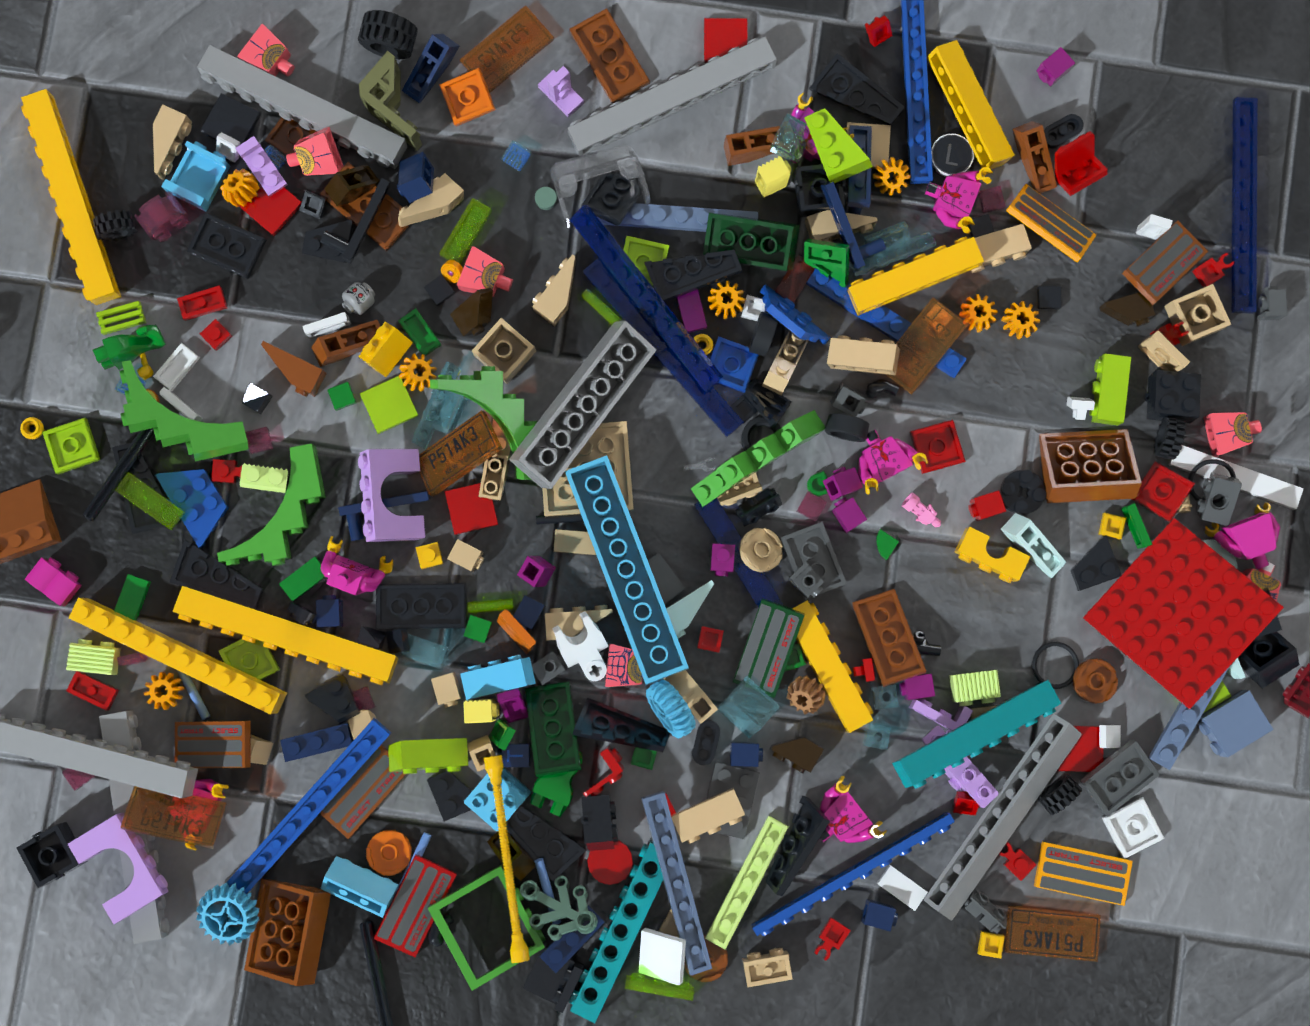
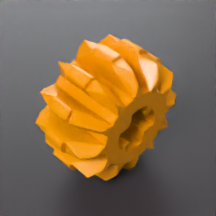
[872,157,911,195]
[220,169,260,207]
[708,281,746,319]
[959,294,998,332]
[1001,301,1040,339]
[399,354,437,392]
[144,672,184,710]

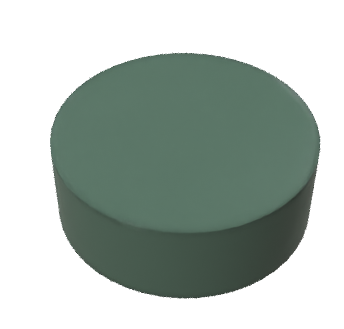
[535,187,557,210]

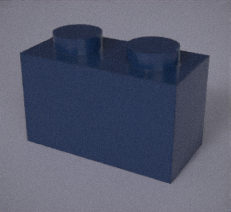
[397,152,434,203]

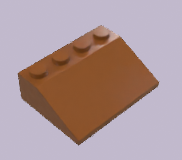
[1039,429,1142,503]
[0,479,62,564]
[244,878,331,986]

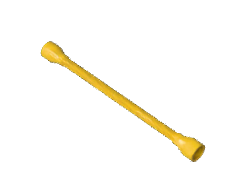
[484,755,530,963]

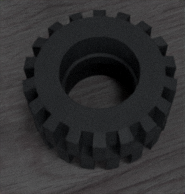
[358,10,418,60]

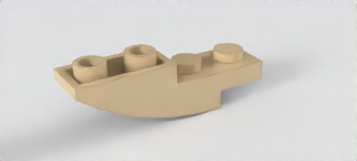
[478,419,512,501]

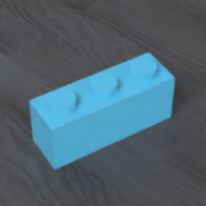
[460,654,536,700]
[321,856,398,918]

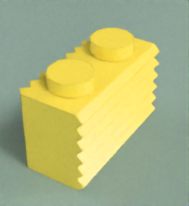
[755,156,792,198]
[464,698,500,723]

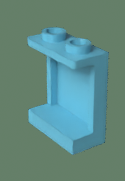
[161,141,231,212]

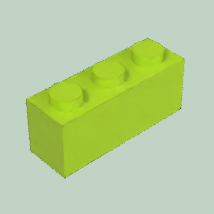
[1089,354,1131,426]

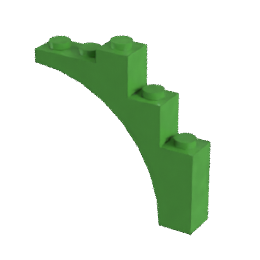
[119,360,249,462]
[430,366,537,480]
[691,410,825,507]
[217,443,326,566]

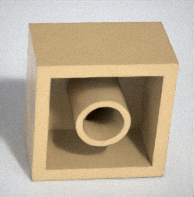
[1164,284,1231,346]
[472,318,536,384]

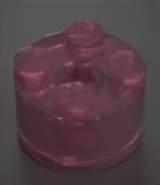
[135,192,189,242]

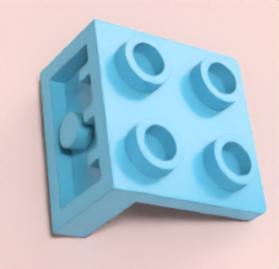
[464,767,532,831]

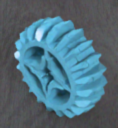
[646,679,696,739]
[196,882,260,946]

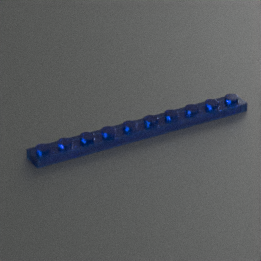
[1231,97,1258,314]
[570,205,723,392]
[583,257,744,438]

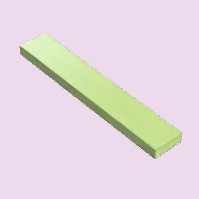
[705,815,789,950]

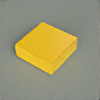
[1098,513,1126,540]
[977,931,1005,959]

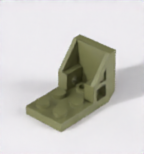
[359,51,422,151]

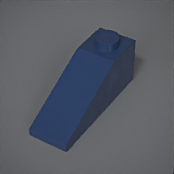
[402,33,460,103]

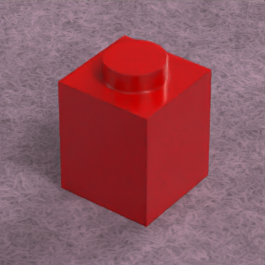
[968,490,1006,521]

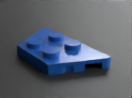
[760,284,831,345]
[155,469,229,548]

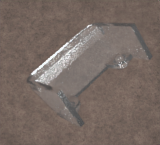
[550,144,650,229]

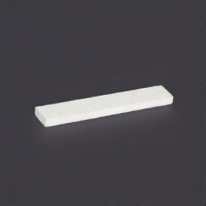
[1168,445,1303,510]

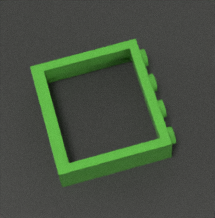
[427,865,546,991]

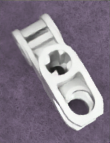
[552,611,609,681]

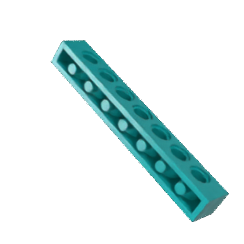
[568,840,663,1023]

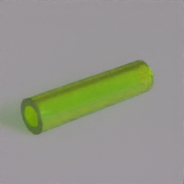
[581,289,620,325]
[468,599,513,613]

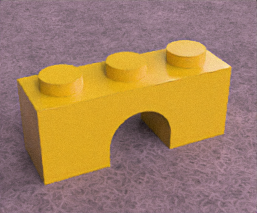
[954,527,1031,583]

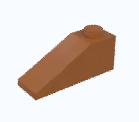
[1012,121,1057,194]
[724,124,795,166]
[311,320,380,367]
[261,341,327,397]

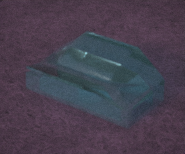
[770,113,807,163]

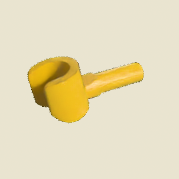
[137,353,154,380]

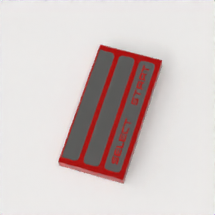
[374,854,457,957]

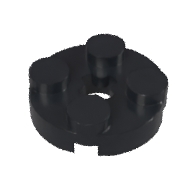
[1000,470,1046,514]

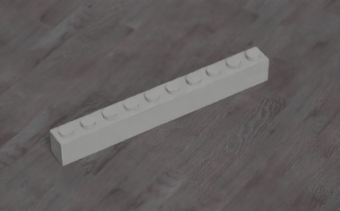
[567,37,777,158]
[197,45,407,169]
[99,710,170,944]
[0,713,198,798]
[923,714,1082,921]

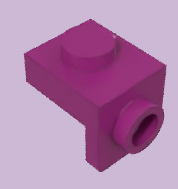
[710,543,735,577]

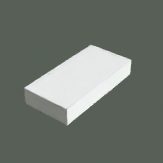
[1136,214,1173,240]
[303,312,351,338]
[153,343,200,391]
[159,387,203,422]
[877,864,928,911]

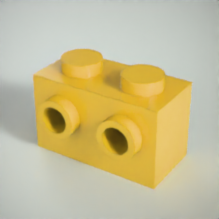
[358,322,413,377]

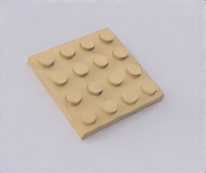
[542,421,634,517]

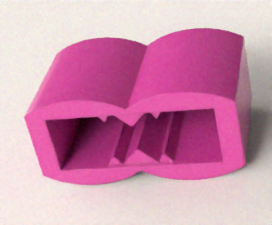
[25,557,82,607]

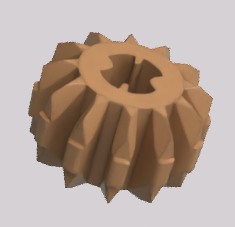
[786,675,826,715]

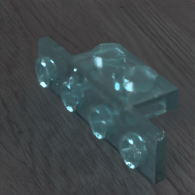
[849,221,936,276]
[412,361,468,449]

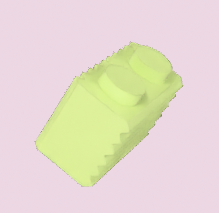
[240,463,288,493]
[66,639,121,675]
[949,670,1001,706]

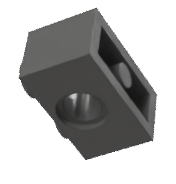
[1196,472,1242,526]

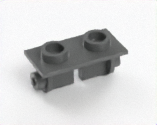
[964,888,1007,934]

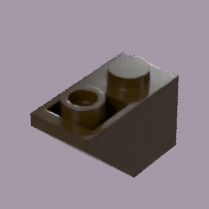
[770,737,824,774]

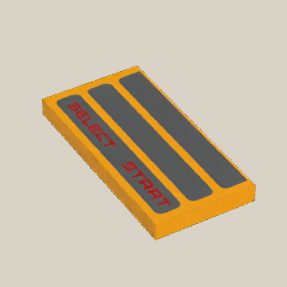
[1006,184,1096,263]
[1034,841,1133,906]

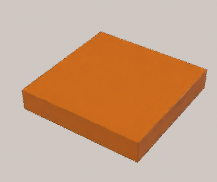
[439,68,496,127]
[497,609,536,655]

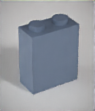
[1198,690,1274,757]

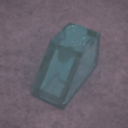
[400,633,451,669]

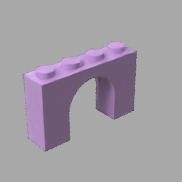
[358,449,425,542]
[68,813,169,924]

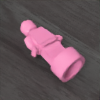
[901,492,941,528]

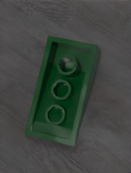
[703,213,800,271]

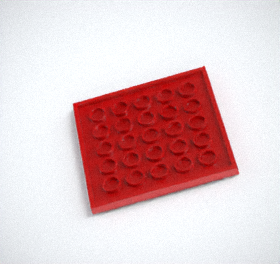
[1083,518,1284,710]

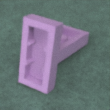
[538,66,584,117]
[235,136,288,197]
[909,698,973,734]

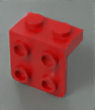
[1055,131,1108,196]
[583,746,624,797]

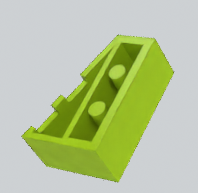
[804,108,873,184]
[388,738,468,774]

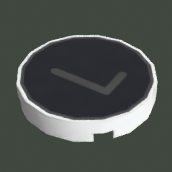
[931,134,974,177]

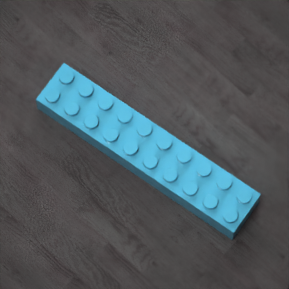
[565,455,689,685]

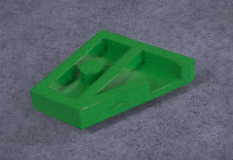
[804,238,849,288]

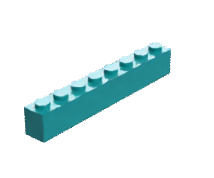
[892,680,1062,789]

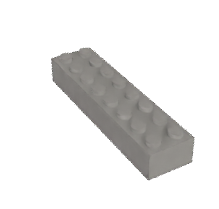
[509,320,656,489]

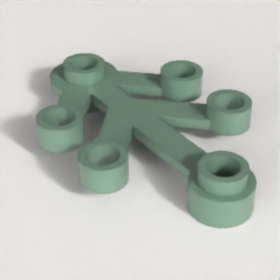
[520,875,598,941]

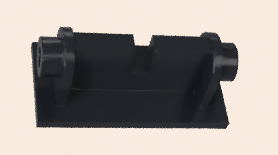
[735,488,782,527]

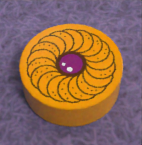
[441,260,463,283]

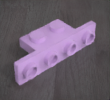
[922,726,999,808]

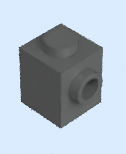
[532,651,566,685]

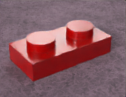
[177,285,228,321]
[66,671,119,711]

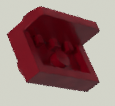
[1282,663,1310,719]

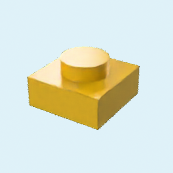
[416,542,443,569]

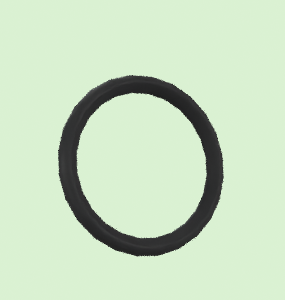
[1188,459,1236,503]
[1032,642,1079,689]

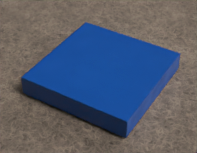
[703,336,758,393]

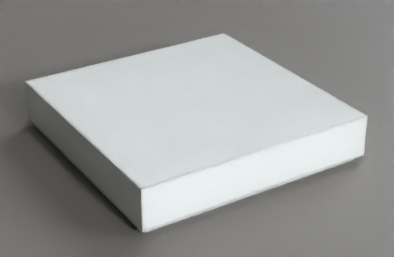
[1102,797,1165,859]
[639,928,686,985]

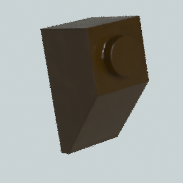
[325,164,380,206]
[450,287,493,336]
[1099,292,1156,327]
[487,831,536,881]

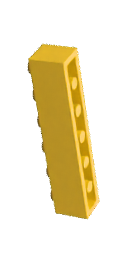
[927,40,1015,169]
[848,237,984,316]
[792,600,874,733]

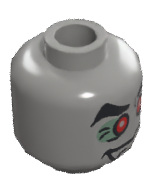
[342,282,375,315]

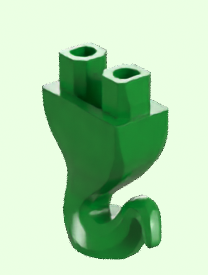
[93,324,166,370]
[530,751,583,817]

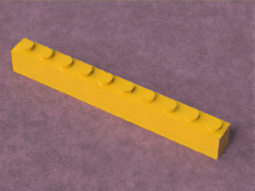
[21,89,121,305]
[173,586,399,686]
[69,597,287,715]

